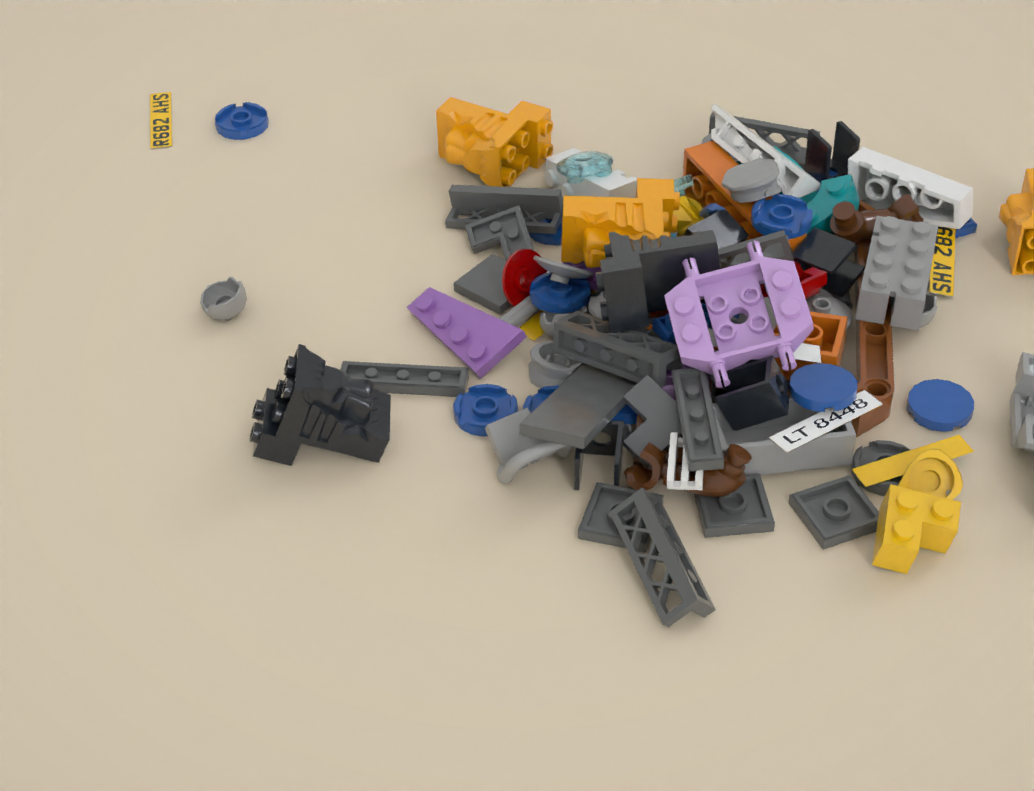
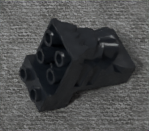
[595,230,720,332]
[249,344,391,466]

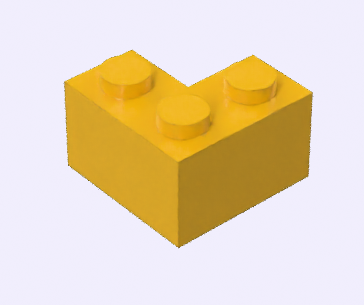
[872,484,961,574]

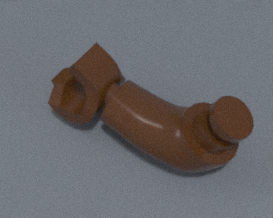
[830,194,924,242]
[623,442,752,497]

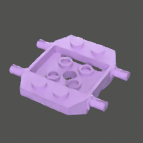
[664,241,814,388]

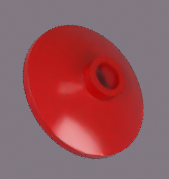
[502,249,547,307]

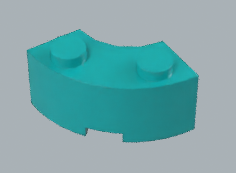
[807,174,860,235]

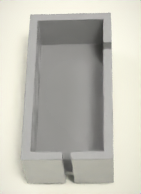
[855,216,938,331]
[712,395,856,475]

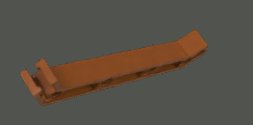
[851,200,894,438]

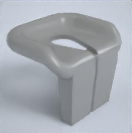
[485,408,574,483]

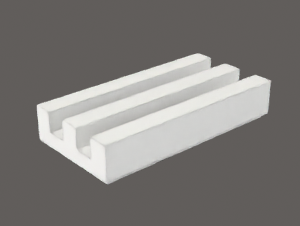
[667,432,704,490]

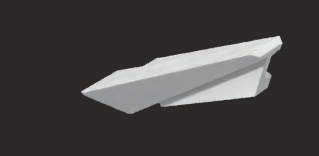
[711,104,821,198]

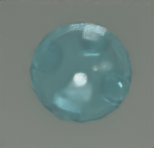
[556,151,613,183]

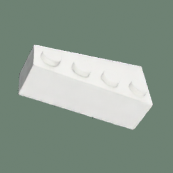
[848,147,973,229]
[544,148,637,198]

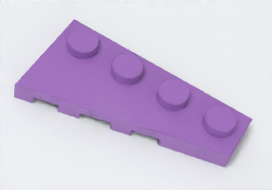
[407,287,527,379]

